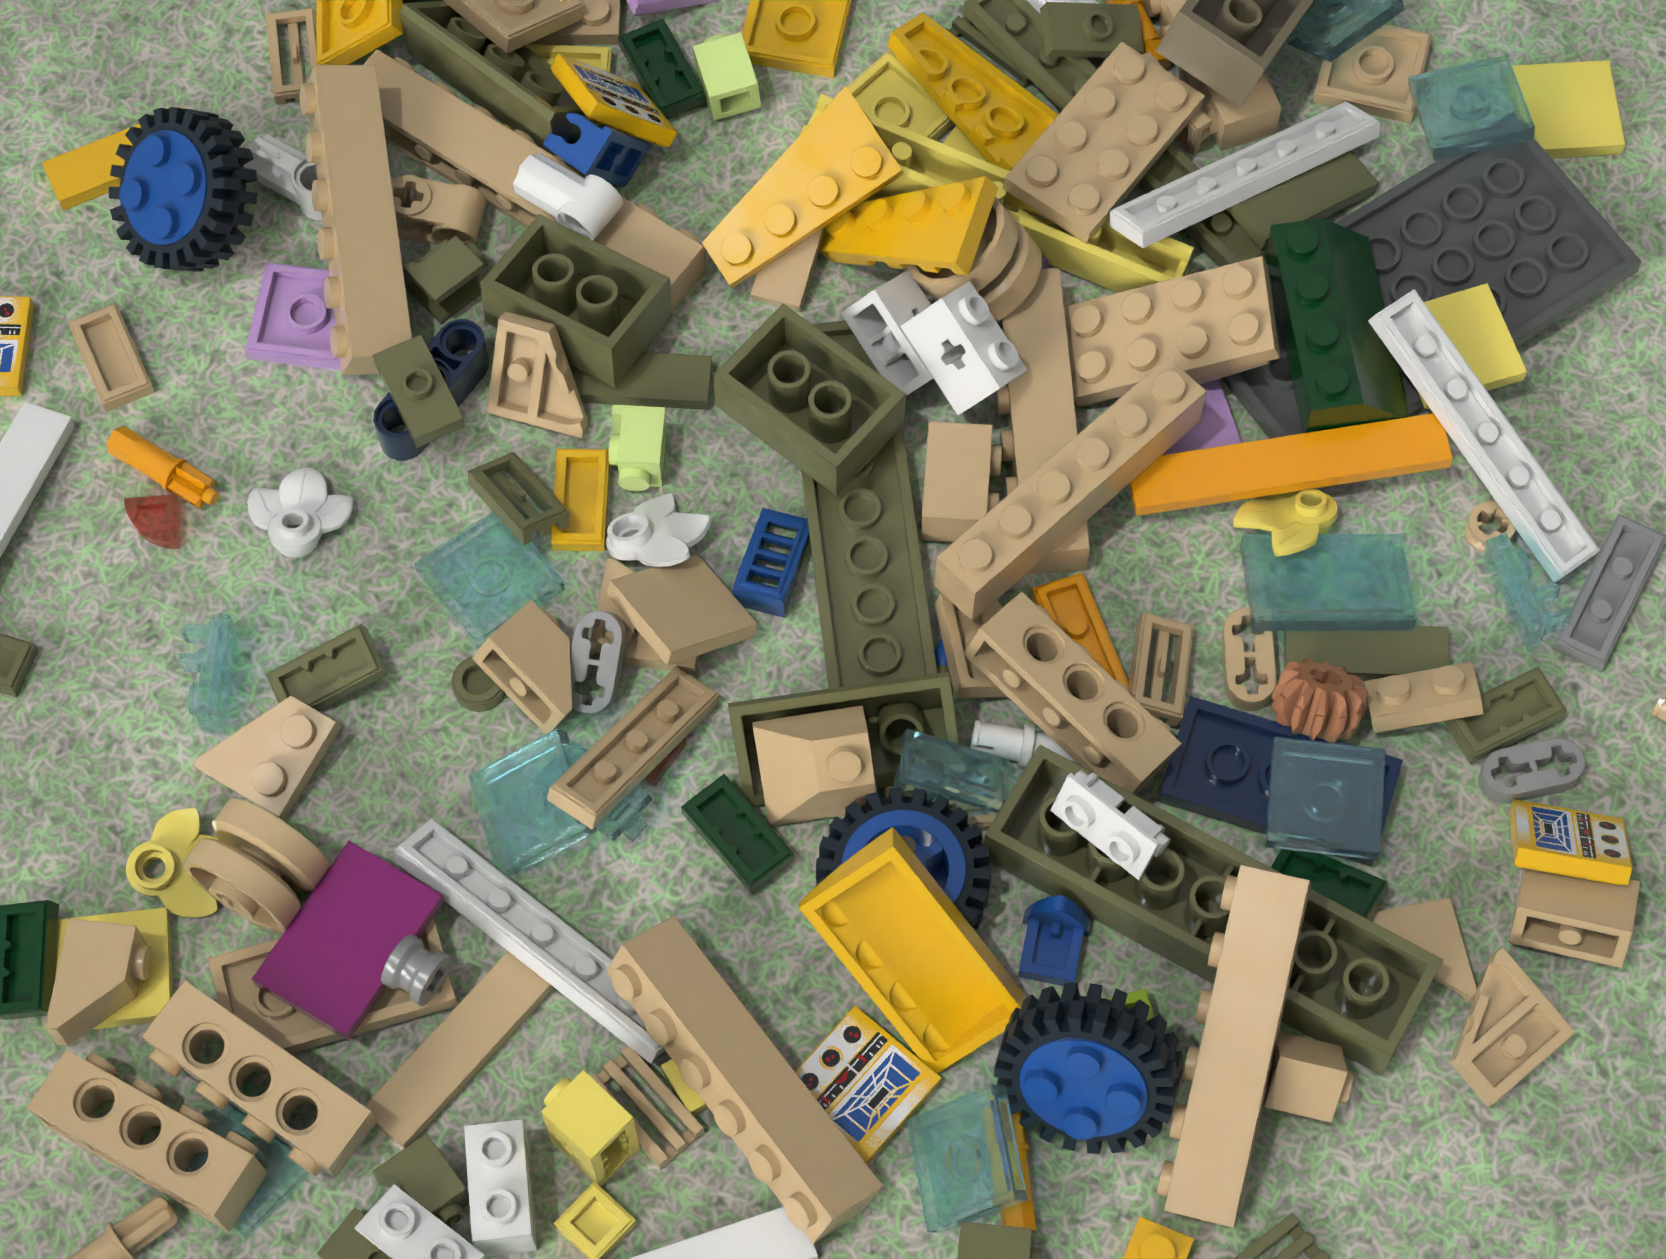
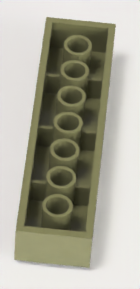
[984,745,1443,1076]

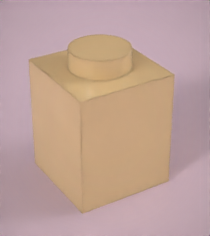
[1263,1032,1353,1123]

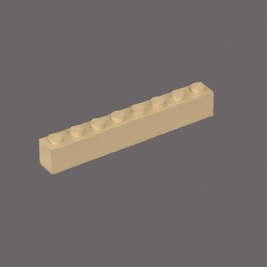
[363,49,706,312]

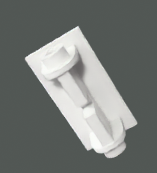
[1050,770,1170,880]
[355,1184,485,1259]

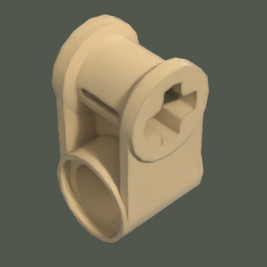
[391,175,487,245]

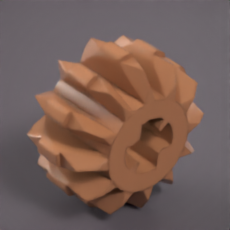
[1271,658,1368,743]

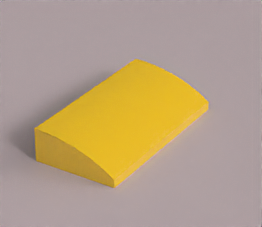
[799,827,1026,1074]

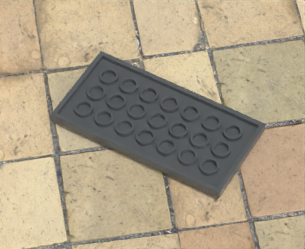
[1221,115,1641,439]

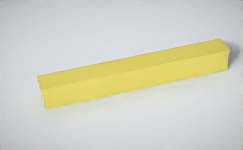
[800,94,1194,293]

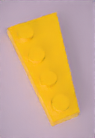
[819,176,998,276]

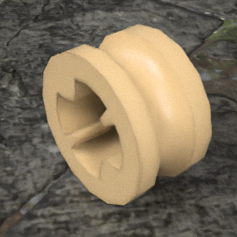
[1465,501,1516,554]

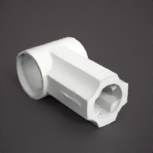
[243,134,322,220]
[513,152,623,241]

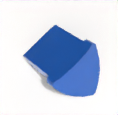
[1018,895,1091,986]

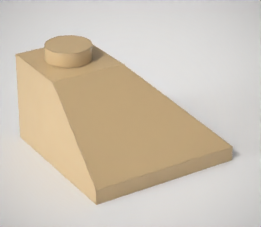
[752,705,876,827]

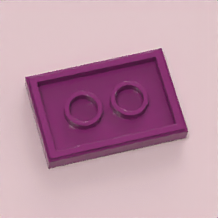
[252,841,444,1041]

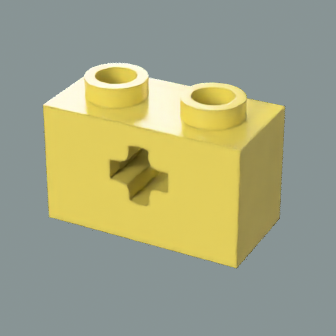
[541,1070,640,1187]

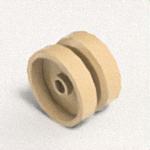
[907,197,1042,321]
[182,797,330,935]

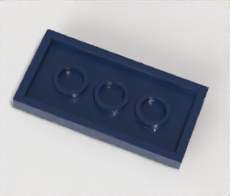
[1158,696,1403,866]

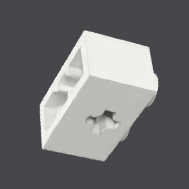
[841,270,934,396]
[900,281,1027,415]
[464,1120,537,1256]

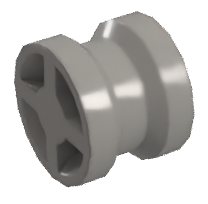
[381,934,452,1006]

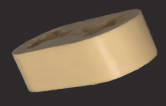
[1221,607,1276,712]

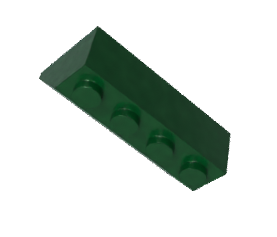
[1266,218,1409,433]

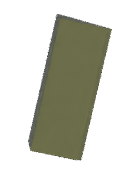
[399,1,596,156]
[728,672,964,806]

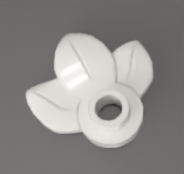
[247,467,353,558]
[606,493,711,567]

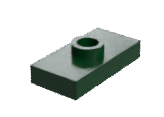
[618,19,706,119]
[681,774,794,894]
[1271,840,1389,921]
[0,900,59,1020]

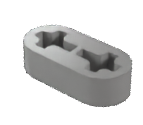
[570,611,627,714]
[1478,738,1586,803]

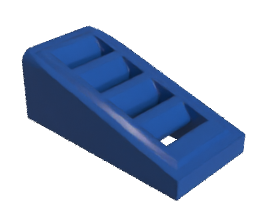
[732,508,809,618]

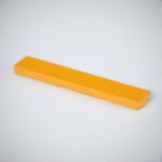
[1129,413,1453,516]

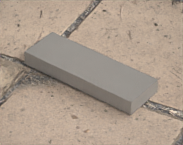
[1551,514,1666,672]

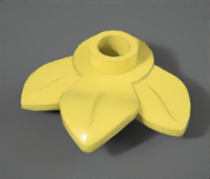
[1233,489,1338,557]
[126,808,218,918]

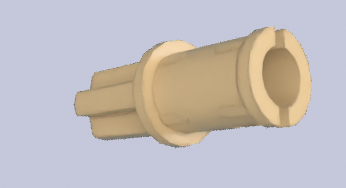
[65,1195,178,1259]

